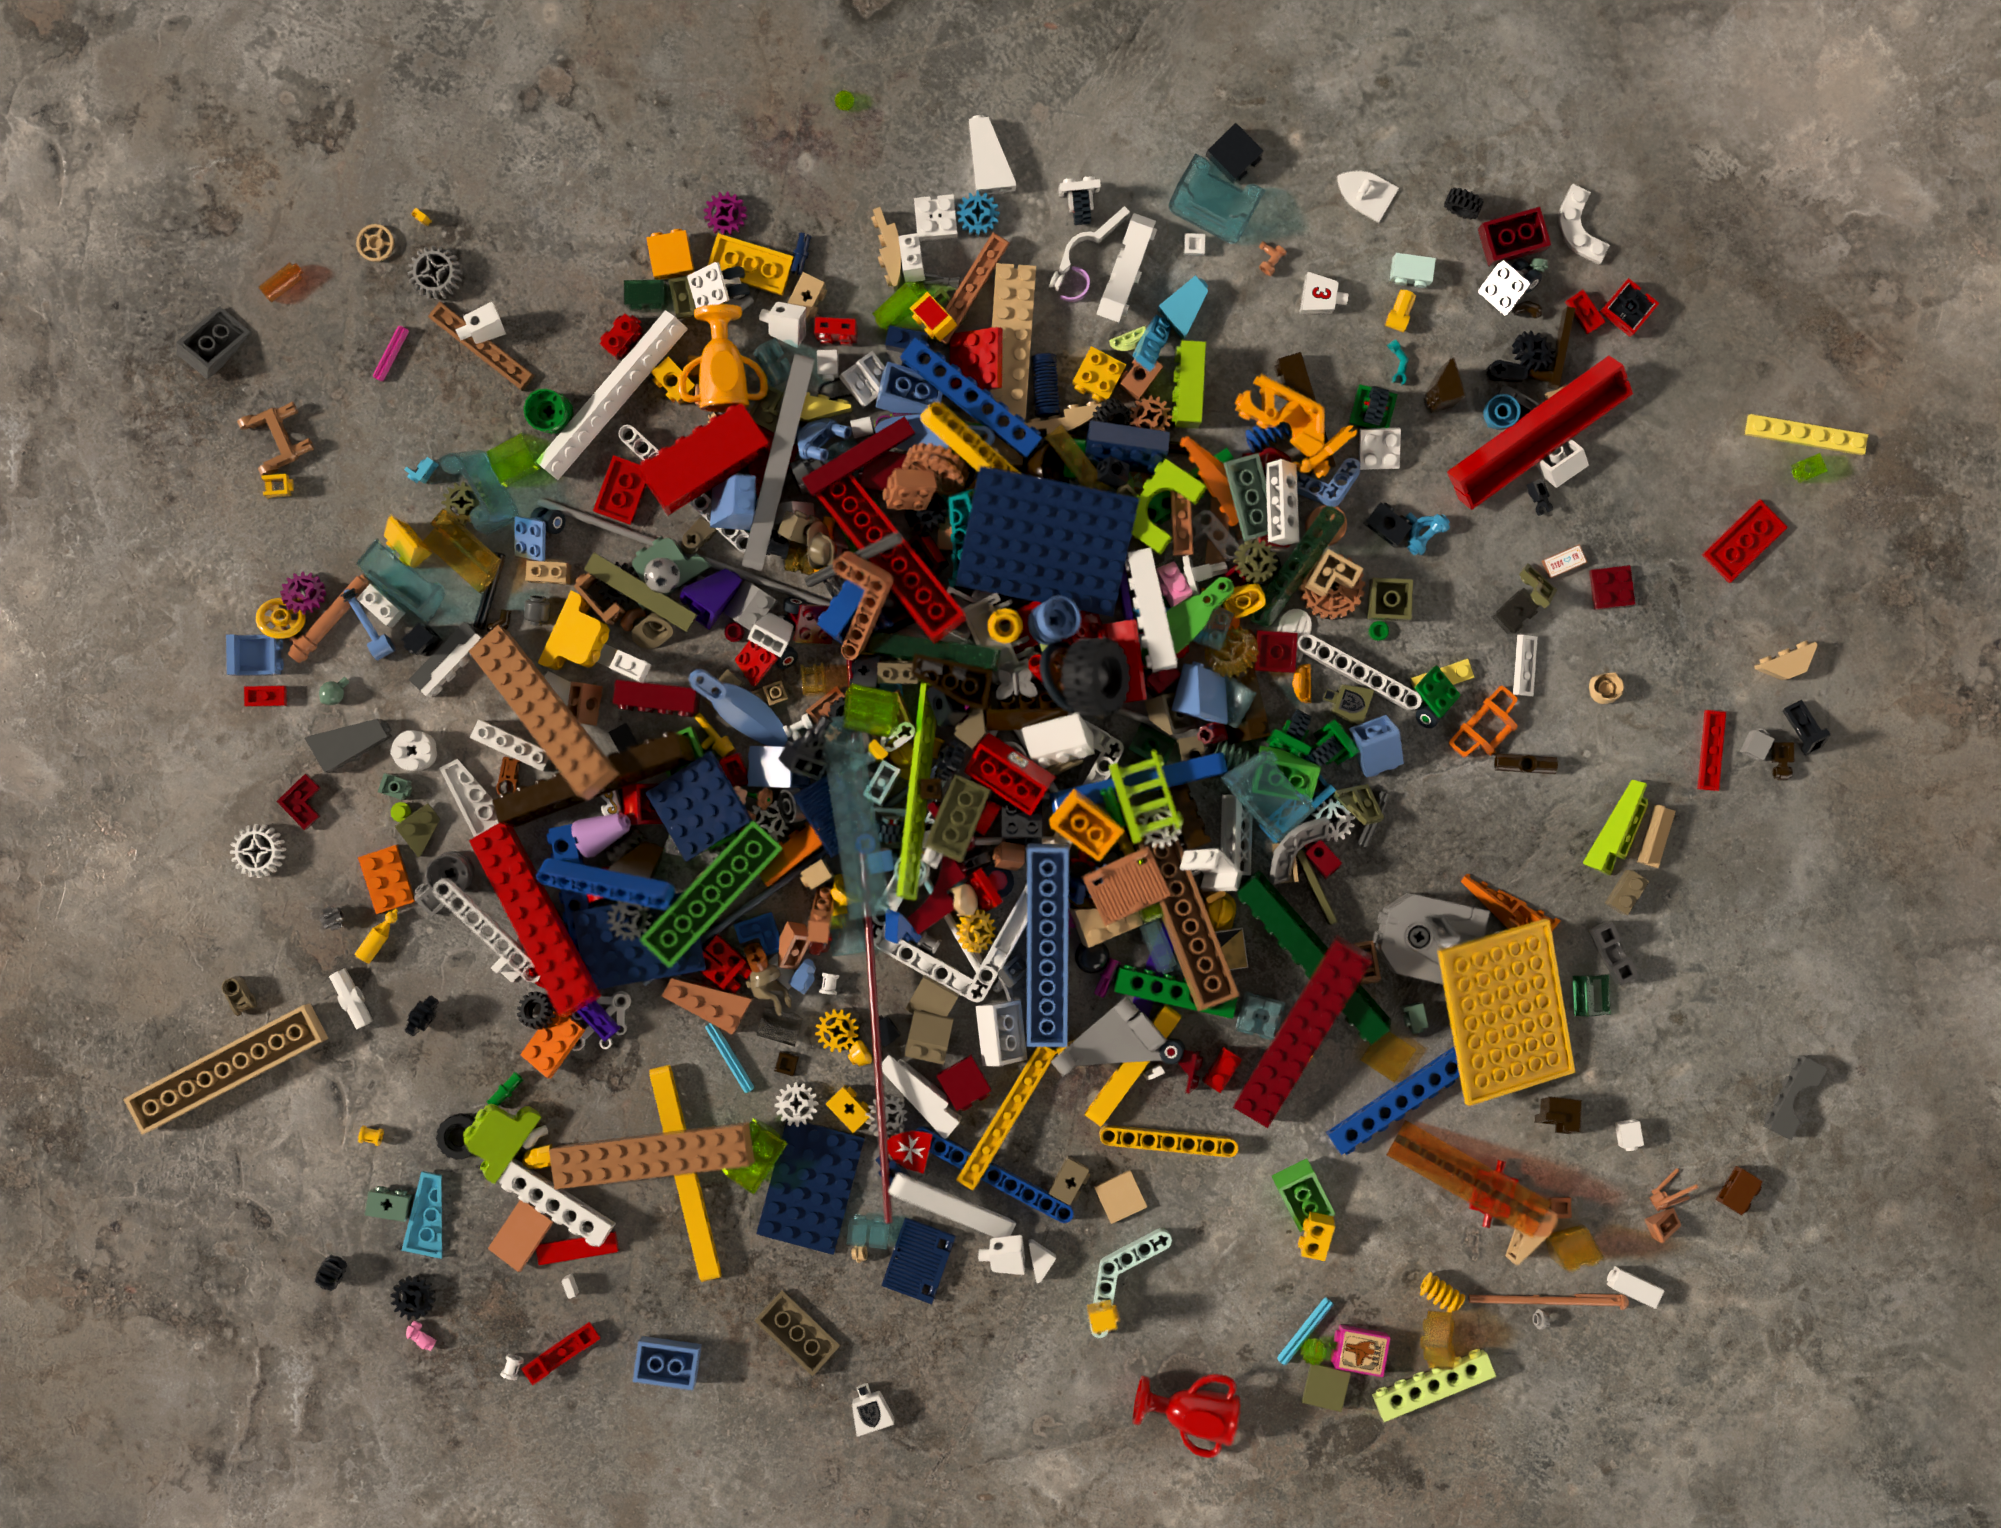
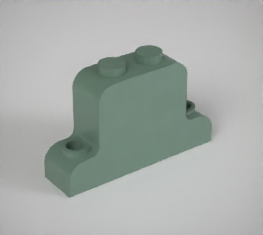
[632,536,712,610]

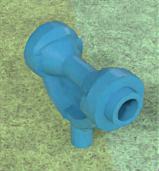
[1406,512,1450,556]

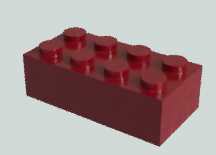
[613,680,701,717]

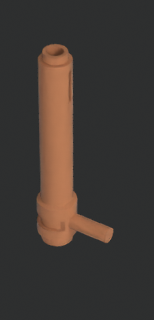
[282,574,371,664]

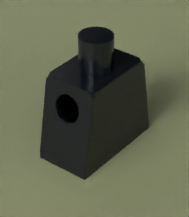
[882,590,916,635]

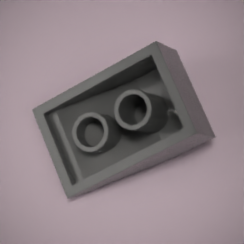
[177,306,251,380]

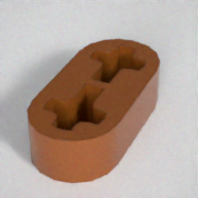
[744,943,769,972]

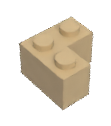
[1305,549,1363,597]

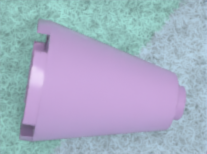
[572,813,631,858]

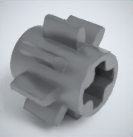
[319,905,345,931]

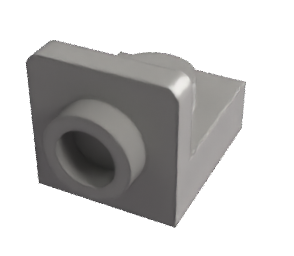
[414,883,445,917]

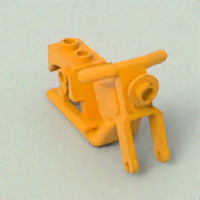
[1235,374,1357,479]

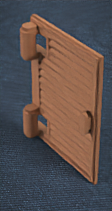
[1082,846,1171,926]

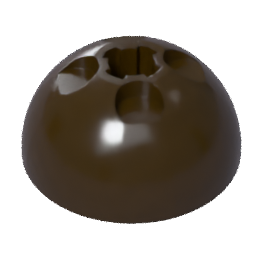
[1025,443,1069,483]

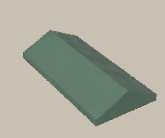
[1224,453,1268,541]

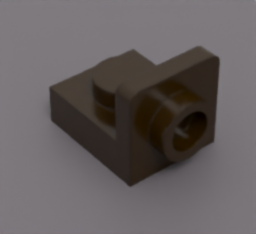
[921,779,942,800]

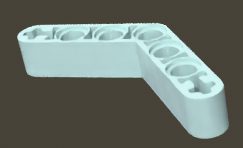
[1090,1228,1172,1338]

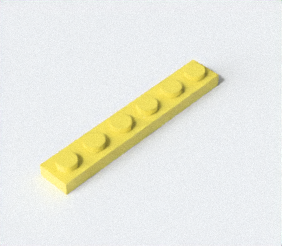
[1745,414,1868,455]

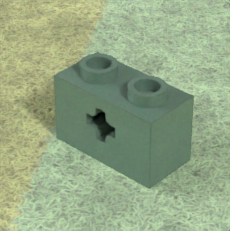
[365,1186,413,1222]

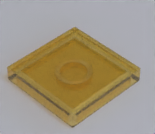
[1360,1031,1416,1083]

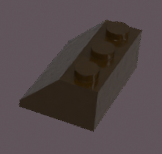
[1424,357,1465,414]

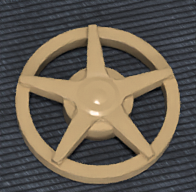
[356,224,394,262]

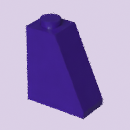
[679,569,742,630]

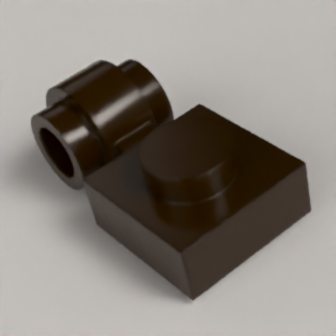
[1771,742,1794,781]

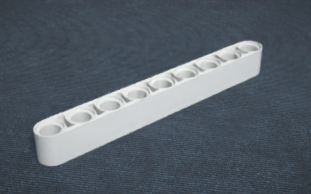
[619,425,749,554]

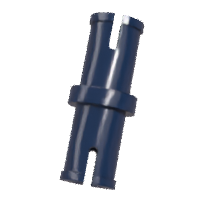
[790,233,811,275]

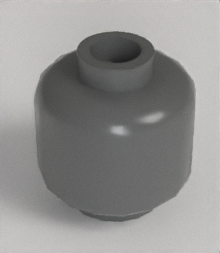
[524,595,551,626]

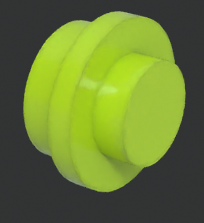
[391,802,411,822]

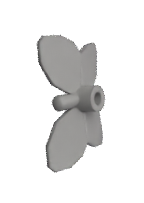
[996,667,1037,700]

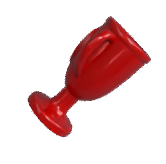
[1132,1374,1241,1458]

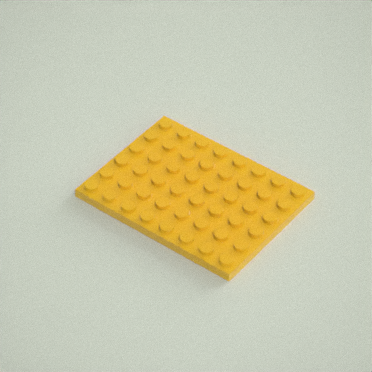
[1438,919,1575,1106]

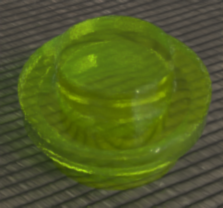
[835,90,855,111]

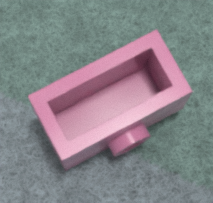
[1156,561,1193,608]

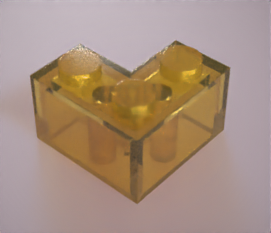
[1420,1311,1456,1370]

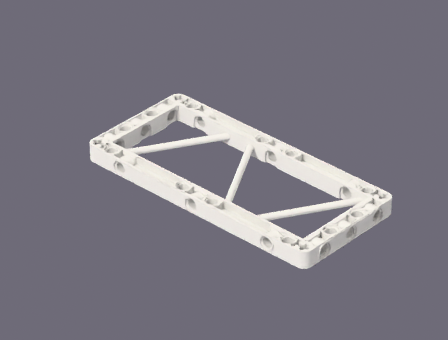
[863,711,1124,1002]

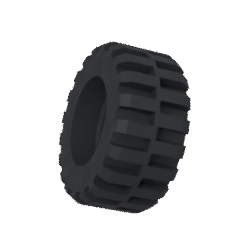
[1061,638,1130,716]

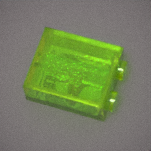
[843,683,900,738]

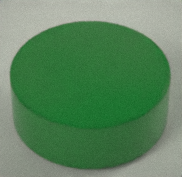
[1368,621,1389,641]

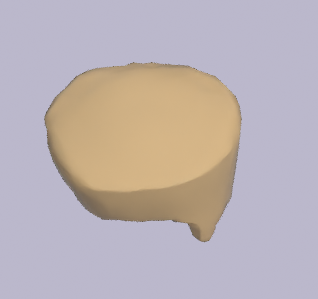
[1589,673,1624,704]
[949,884,978,916]

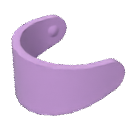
[1060,266,1090,302]

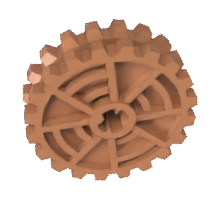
[902,443,970,497]
[1298,554,1366,620]

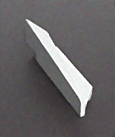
[882,1055,962,1139]

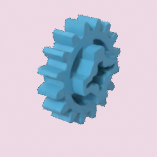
[956,191,1000,237]

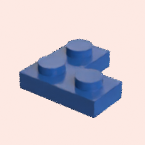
[734,912,780,956]

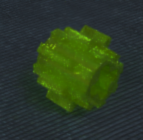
[1301,1338,1327,1365]

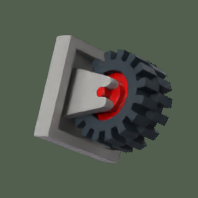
[868,806,906,849]

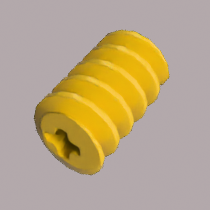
[1420,1272,1465,1314]

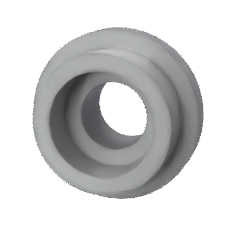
[1533,1309,1550,1330]

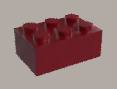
[1478,207,1551,267]

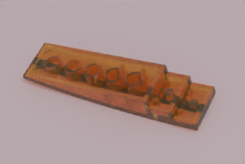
[1386,1120,1553,1238]

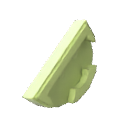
[1109,326,1146,351]

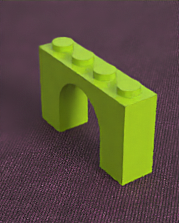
[1131,459,1207,555]

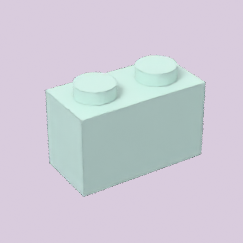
[1390,253,1436,288]

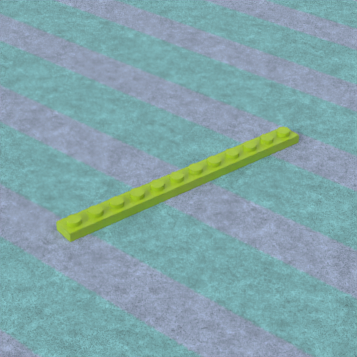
[897,680,937,900]

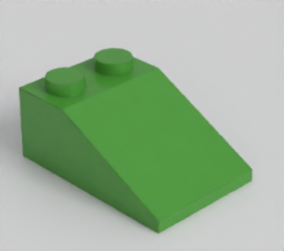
[1252,746,1321,802]
[1271,1158,1336,1232]

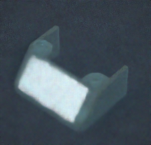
[356,538,446,624]

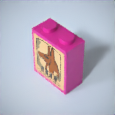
[1331,1324,1390,1377]

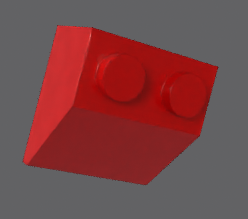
[622,784,663,825]

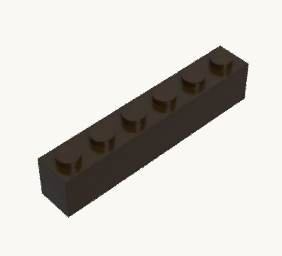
[1274,352,1336,476]

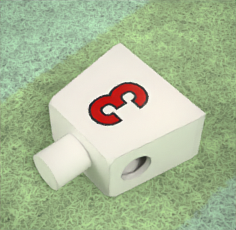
[1300,272,1348,314]

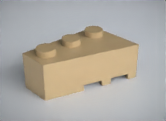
[1069,906,1143,947]

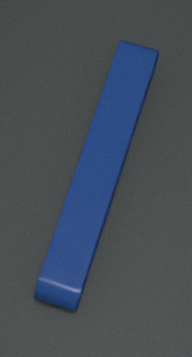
[536,858,676,909]

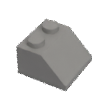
[723,580,778,631]

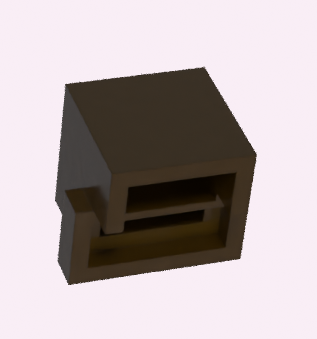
[1534,1097,1582,1135]

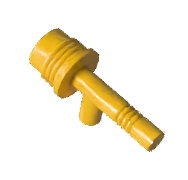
[694,713,736,758]

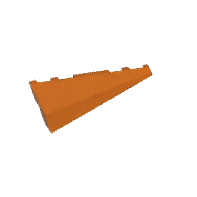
[1180,437,1239,526]
[1461,873,1561,932]

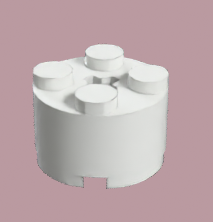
[391,730,437,771]

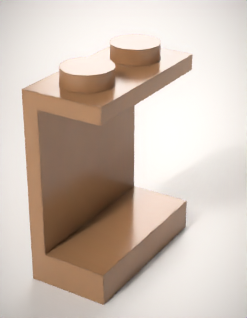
[574,573,626,625]

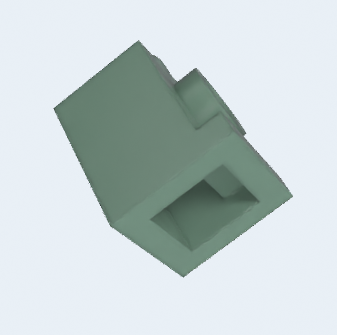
[378,773,412,800]
[1400,1002,1429,1034]

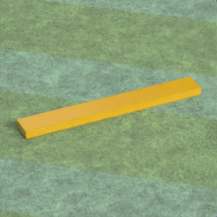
[956,1047,1057,1191]

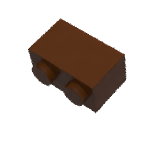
[1715,1166,1763,1216]

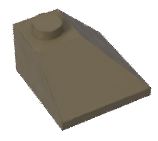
[1144,692,1197,735]

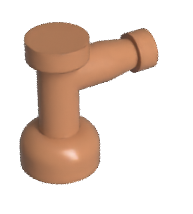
[1259,241,1287,276]

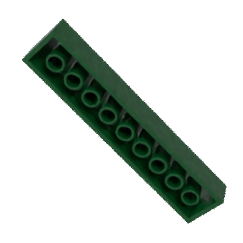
[1237,870,1392,1045]

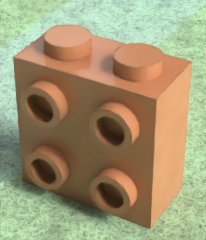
[883,469,936,511]

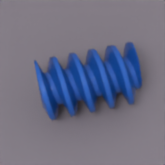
[1245,422,1290,453]

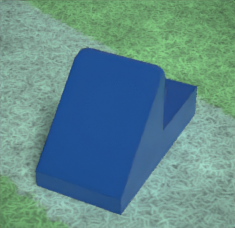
[885,909,922,944]

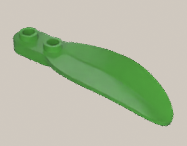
[1141,577,1234,667]

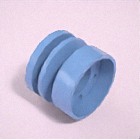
[1027,596,1081,645]

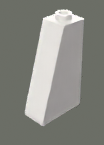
[969,115,1016,195]

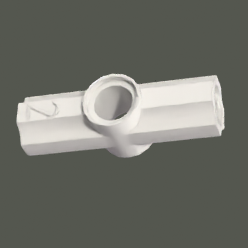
[329,968,373,1030]

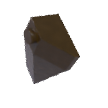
[1225,658,1271,744]

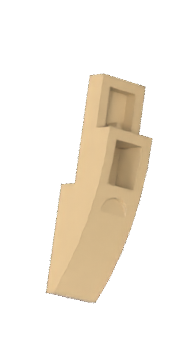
[871,207,902,291]
[1025,401,1102,439]

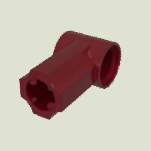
[1197,722,1229,744]

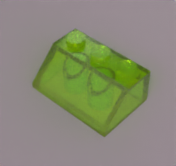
[722,1118,787,1195]

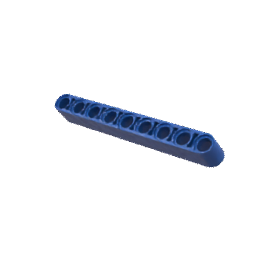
[1049,752,1228,814]
[915,1126,1073,1223]

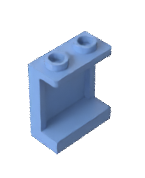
[226,634,284,676]

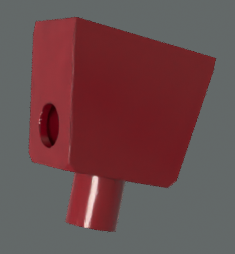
[1144,668,1181,698]
[1304,840,1342,880]

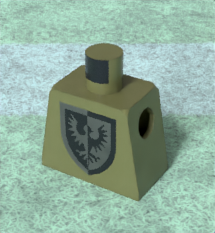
[1323,684,1374,726]

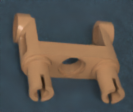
[237,402,315,476]

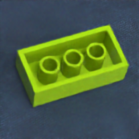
[1171,340,1206,429]

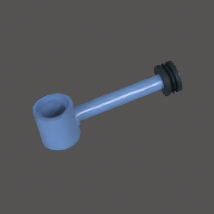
[340,588,395,661]

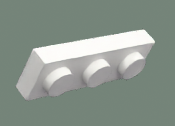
[1513,635,1538,696]

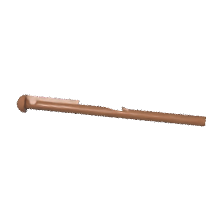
[1468,1294,1629,1310]

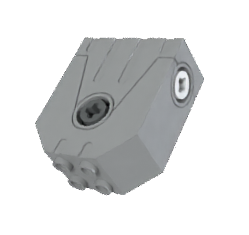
[1373,893,1489,984]

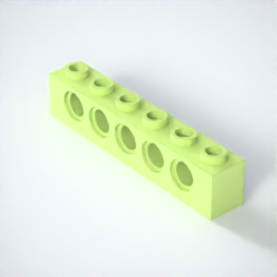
[1372,1349,1496,1422]

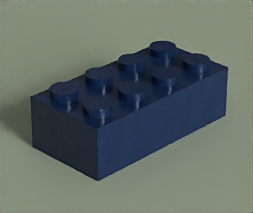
[1083,420,1170,475]

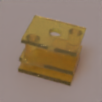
[801,663,827,696]

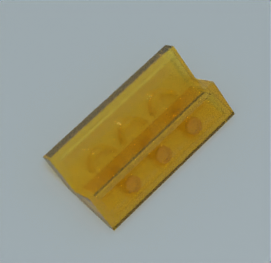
[422,508,501,594]

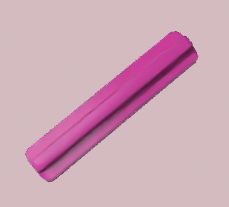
[373,325,409,381]

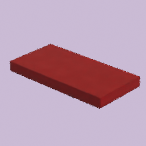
[1701,499,1788,583]

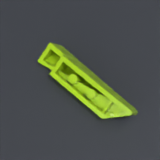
[1583,780,1648,876]

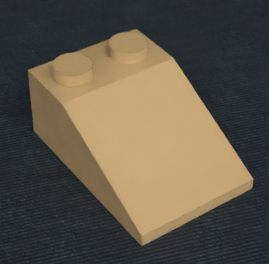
[1505,1199,1558,1265]

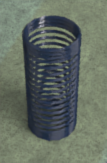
[1031,353,1060,417]

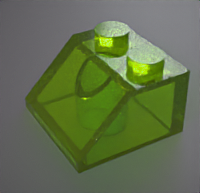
[486,433,541,487]

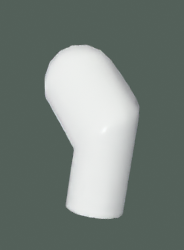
[522,1125,548,1149]

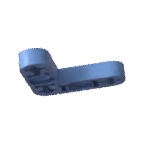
[1297,458,1360,507]

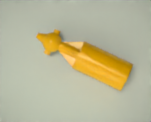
[355,909,398,964]

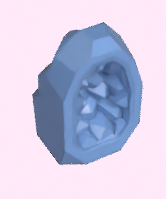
[788,958,816,994]

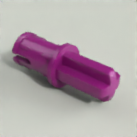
[1094,958,1121,998]

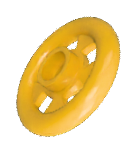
[256,598,306,639]

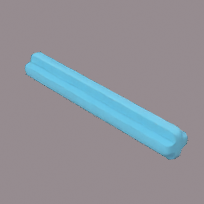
[705,1023,754,1093]
[1277,1297,1333,1365]

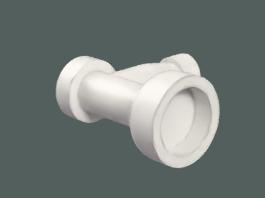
[783,713,814,741]

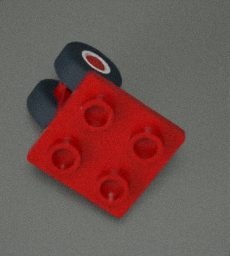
[735,641,798,686]

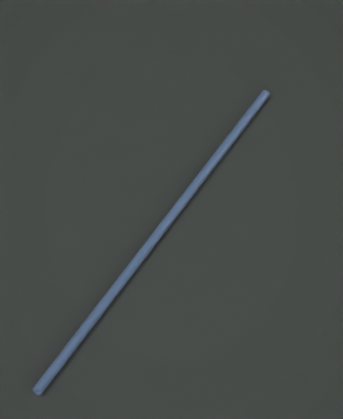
[642,766,937,986]

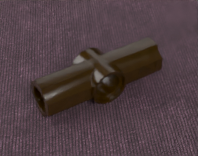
[1494,753,1558,775]

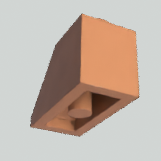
[778,921,811,970]

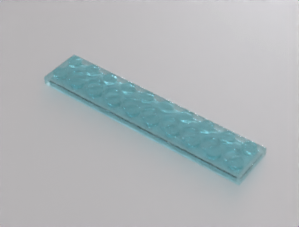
[824,713,891,920]

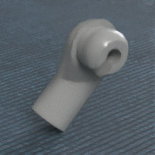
[723,295,754,311]

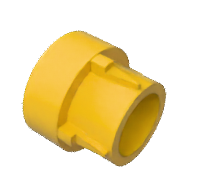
[988,608,1023,643]

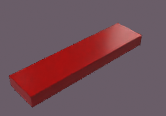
[1697,710,1726,791]
[536,1231,619,1265]

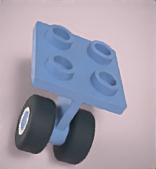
[514,507,566,561]

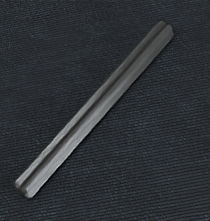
[804,532,903,587]

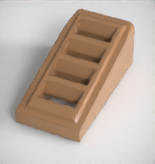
[1354,941,1381,985]

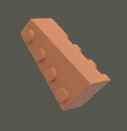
[662,977,754,1034]

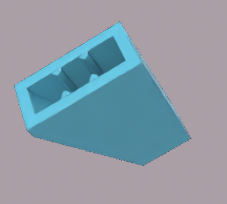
[1158,275,1208,340]

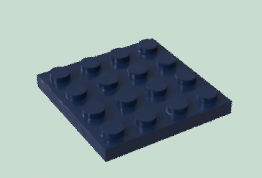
[646,751,753,862]

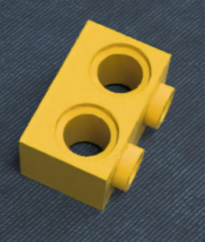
[1298,1211,1335,1261]

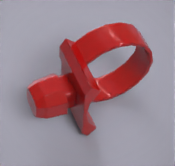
[1068,848,1095,872]

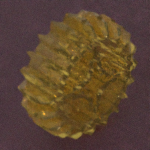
[1204,625,1259,678]

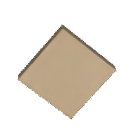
[1094,1170,1147,1224]

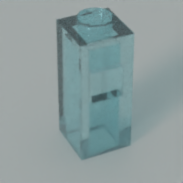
[1139,919,1177,974]

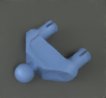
[794,418,852,461]

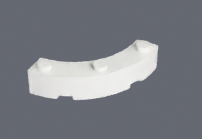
[1097,213,1157,322]

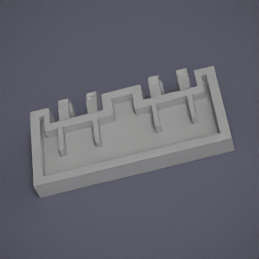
[961,593,1035,682]

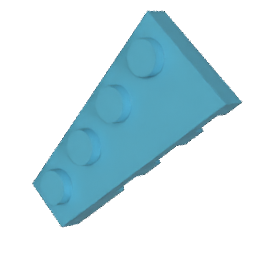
[401,1171,442,1259]

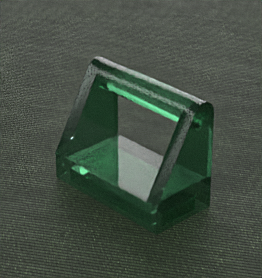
[1573,974,1611,1017]

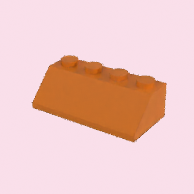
[759,819,823,887]

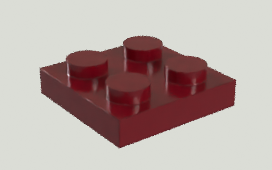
[1589,565,1636,610]
[1254,631,1298,673]

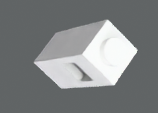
[1607,1266,1664,1309]

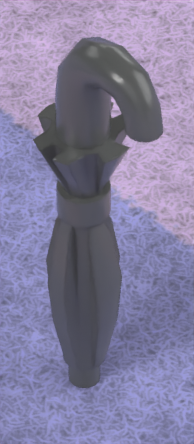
[918,272,963,289]

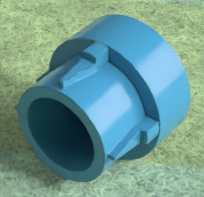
[1483,394,1520,430]

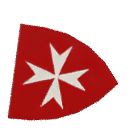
[887,1131,933,1174]

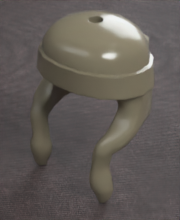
[746,964,792,1016]

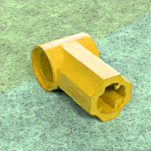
[1385,290,1416,333]

